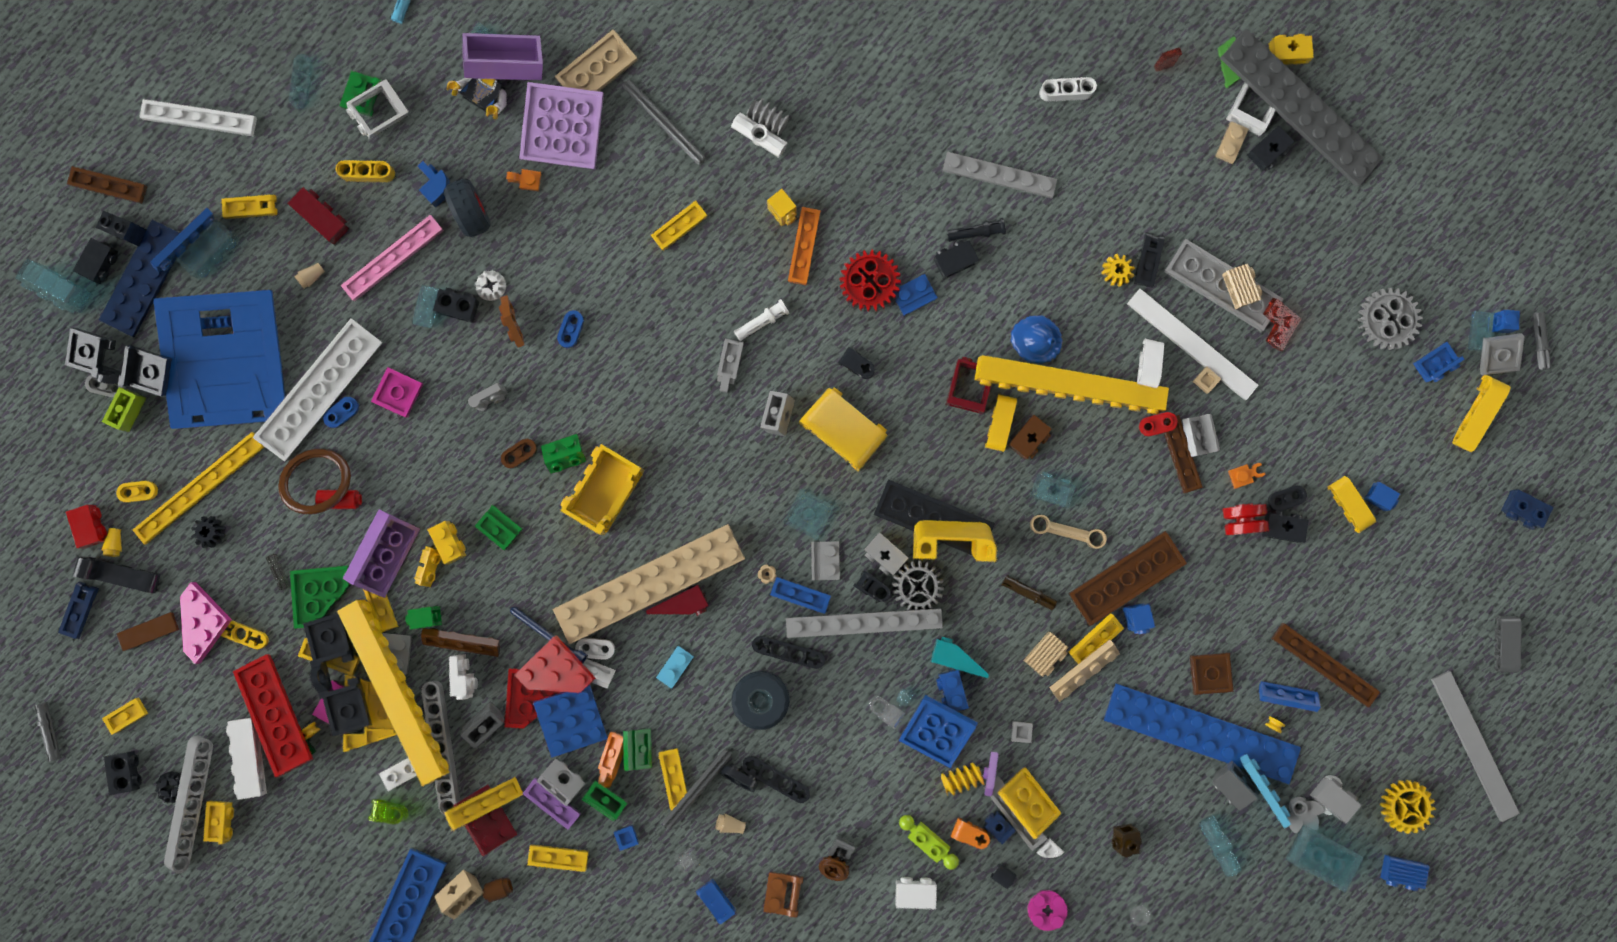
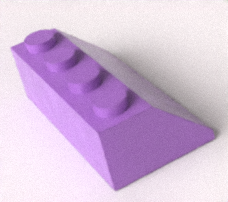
[343,509,420,598]

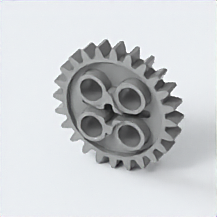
[1357,288,1423,350]

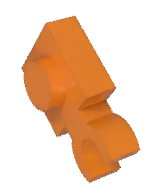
[1228,463,1265,489]

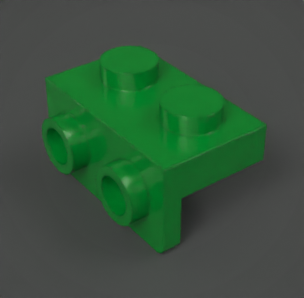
[541,434,586,474]

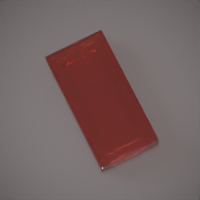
[1154,47,1182,72]

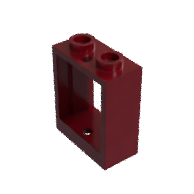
[945,357,991,414]

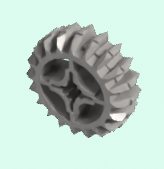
[892,561,944,611]

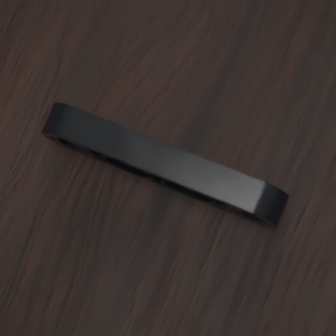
[752,636,825,669]
[742,756,810,803]

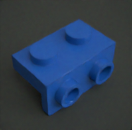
[1413,342,1464,382]

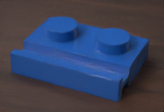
[894,274,938,316]

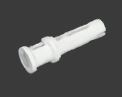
[734,299,789,341]

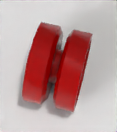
[1222,503,1269,535]

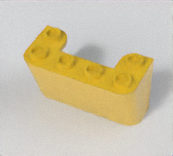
[913,520,996,562]

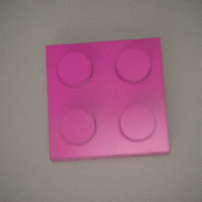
[371,367,424,418]

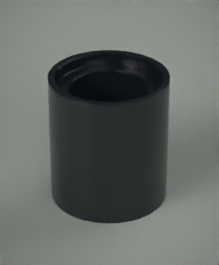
[990,863,1017,889]

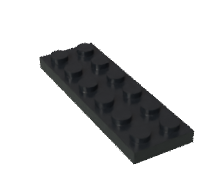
[874,479,995,555]

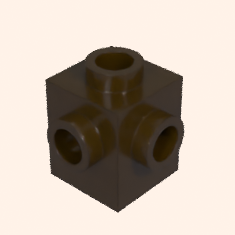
[1111,824,1142,857]

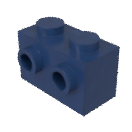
[1501,490,1554,530]

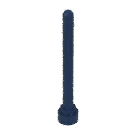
[510,607,588,664]

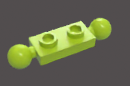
[899,815,959,870]

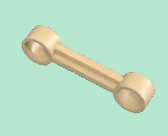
[1030,515,1107,549]

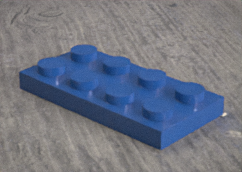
[150,208,214,273]

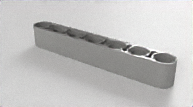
[422,681,460,815]
[164,735,213,874]

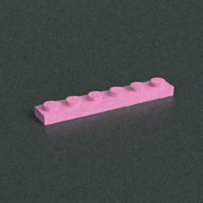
[341,215,444,301]

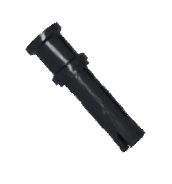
[947,218,1006,242]

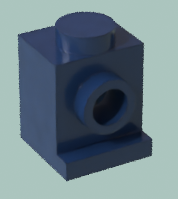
[984,811,1016,845]

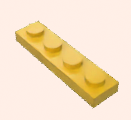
[444,777,523,831]

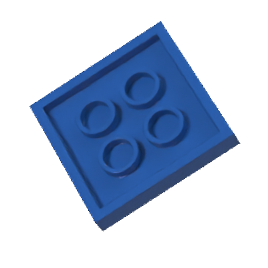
[533,684,608,758]
[899,695,978,768]

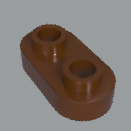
[501,439,537,469]

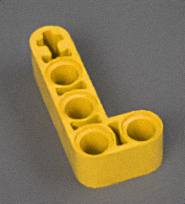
[1452,375,1510,452]

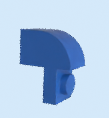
[418,161,450,208]

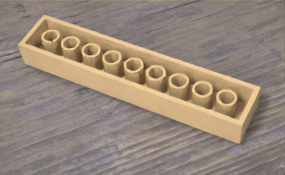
[553,524,745,644]

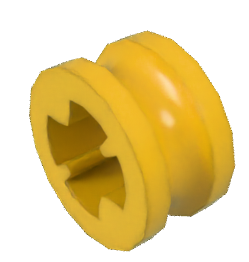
[1265,716,1285,733]
[302,722,321,740]

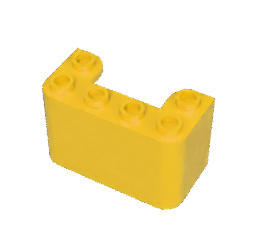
[560,444,644,536]

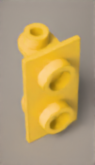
[414,546,441,587]

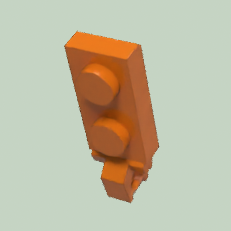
[598,732,624,788]

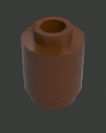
[482,877,513,903]

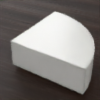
[1036,838,1064,858]

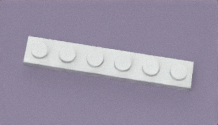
[140,99,257,136]

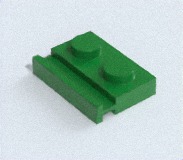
[475,505,523,551]
[623,729,652,771]

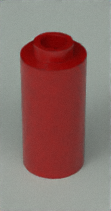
[315,490,362,509]

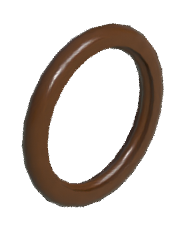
[278,449,351,514]

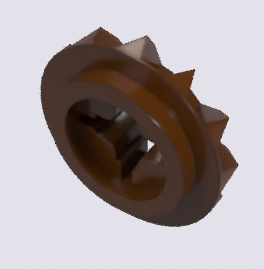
[819,855,849,881]

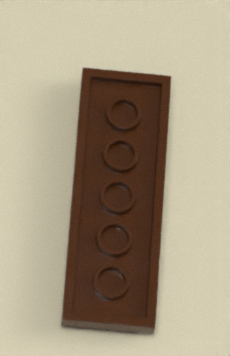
[1068,531,1187,626]

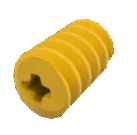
[941,763,985,796]

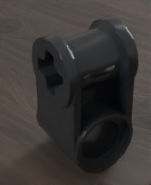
[838,347,875,379]
[853,570,890,602]

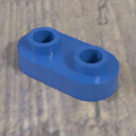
[557,310,584,348]
[323,397,359,428]

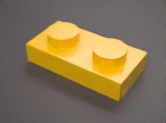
[102,697,148,735]

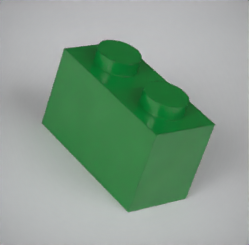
[406,606,442,629]
[581,781,627,821]

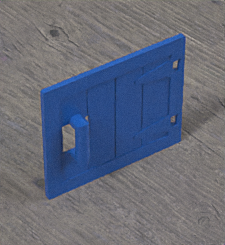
[153,290,286,429]

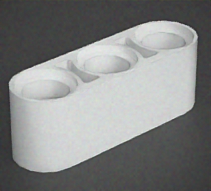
[1039,77,1097,101]
[1137,338,1164,388]

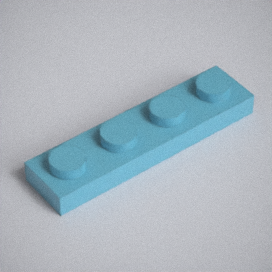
[1240,754,1291,828]

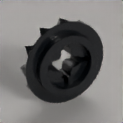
[155,772,181,803]

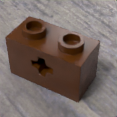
[1007,415,1052,460]

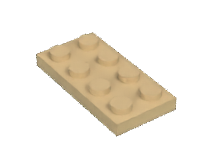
[555,30,638,92]

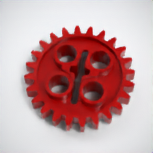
[839,250,901,312]

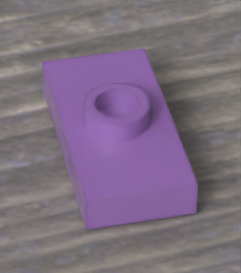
[983,752,999,796]

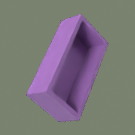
[462,33,543,80]

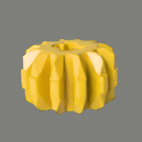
[1101,254,1135,287]

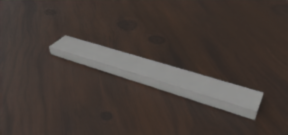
[1431,671,1520,822]

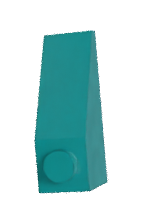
[930,637,989,678]

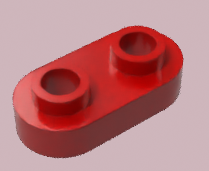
[1139,412,1178,436]

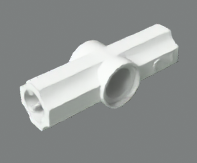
[731,113,788,158]

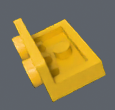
[203,801,234,844]

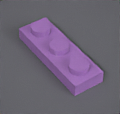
[523,777,581,830]

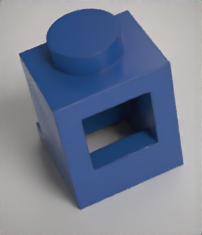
[1490,310,1520,333]

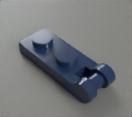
[58,582,99,639]

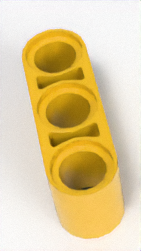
[336,160,395,182]
[985,394,1017,452]
[1328,476,1376,533]

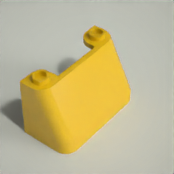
[799,387,887,472]

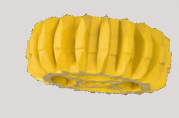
[1380,780,1436,834]

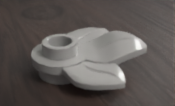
[1288,797,1325,833]

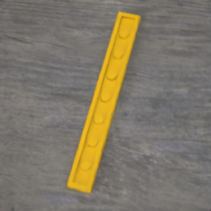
[133,432,265,545]

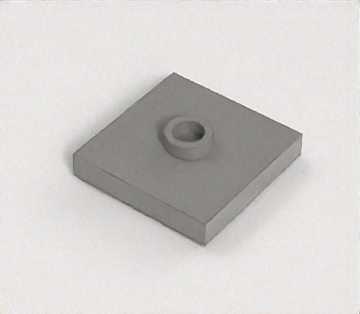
[1480,333,1525,376]

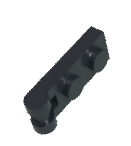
[1134,232,1165,288]

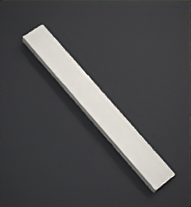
[1127,289,1258,400]

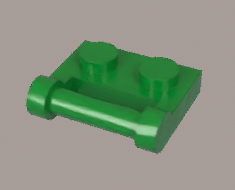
[339,71,383,117]

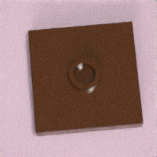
[1190,653,1234,695]

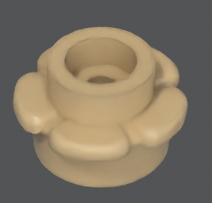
[758,565,776,584]

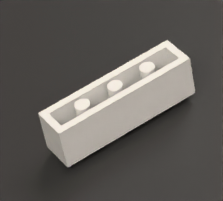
[226,718,267,800]

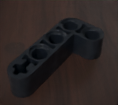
[72,557,161,593]

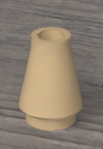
[294,263,325,289]
[716,813,746,834]

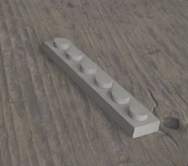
[942,152,1057,198]

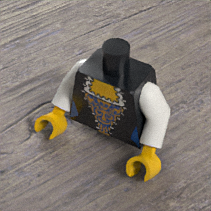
[446,78,507,120]

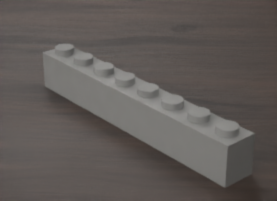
[786,608,943,638]

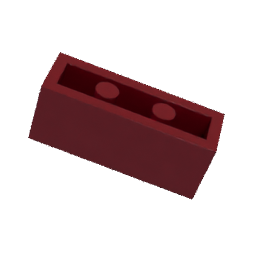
[287,187,350,245]

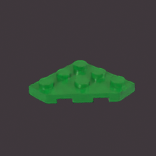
[290,566,351,629]

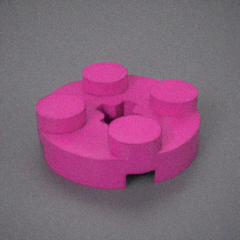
[1028,890,1067,931]

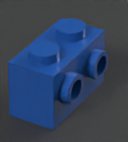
[936,669,969,711]

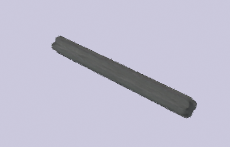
[623,79,705,165]

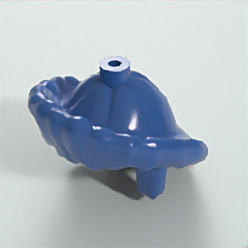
[1011,315,1063,364]

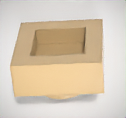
[1192,366,1221,394]

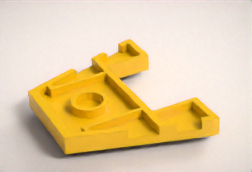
[343,675,397,752]

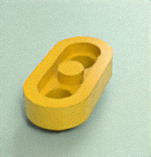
[116,481,158,503]

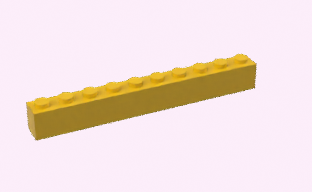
[975,355,1169,415]
[337,599,450,786]

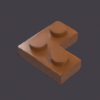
[499,295,525,348]

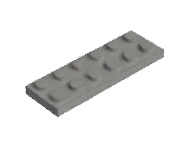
[1164,239,1283,332]

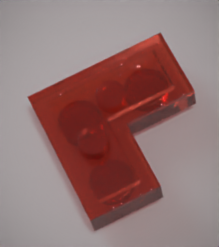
[1263,298,1301,351]

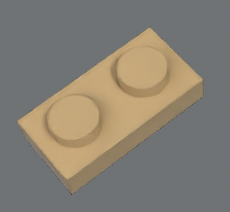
[1215,121,1249,164]

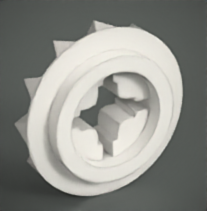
[475,270,506,301]

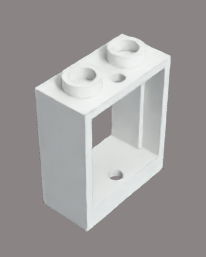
[346,79,408,139]
[1226,83,1275,136]

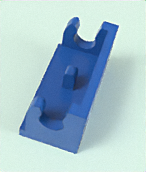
[696,879,736,924]

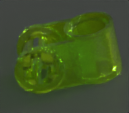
[368,799,408,825]

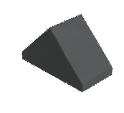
[826,835,855,869]

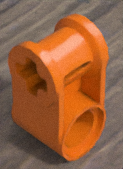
[951,818,990,849]

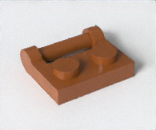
[763,872,804,917]

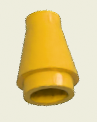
[101,528,122,557]

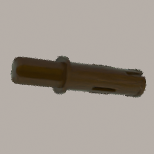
[1001,575,1057,610]

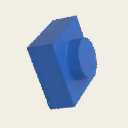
[613,825,639,851]

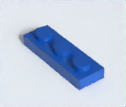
[770,577,831,614]
[1259,681,1320,712]

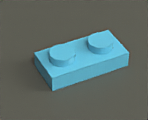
[656,646,694,689]

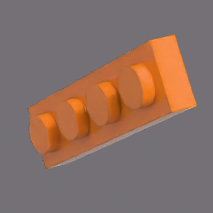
[788,207,821,285]

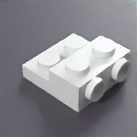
[449,654,478,700]

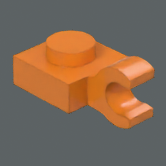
[506,169,541,191]

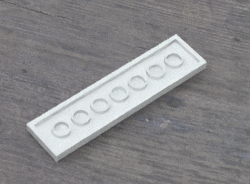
[253,318,383,461]

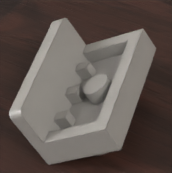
[1182,414,1220,457]

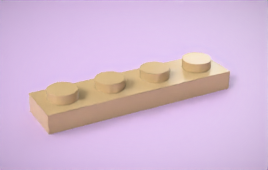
[1049,640,1120,702]

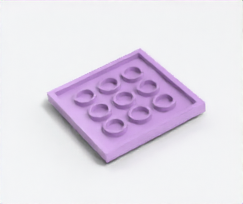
[519,82,604,169]

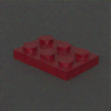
[453,784,517,857]

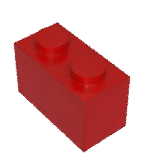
[66,504,107,549]

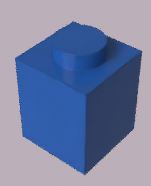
[1364,482,1400,511]

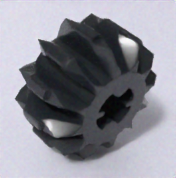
[191,516,226,548]

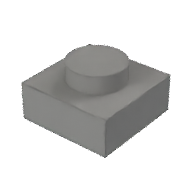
[1011,721,1033,743]

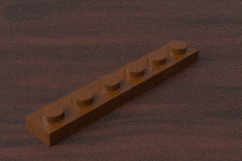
[1271,623,1380,708]

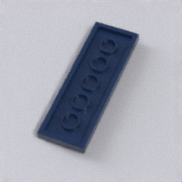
[99,220,180,338]

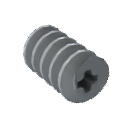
[746,98,789,137]

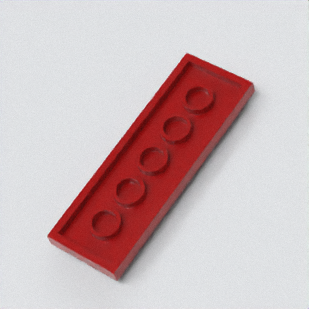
[233,654,313,777]

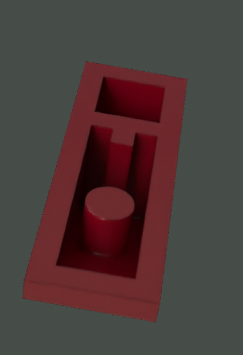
[646,585,709,616]

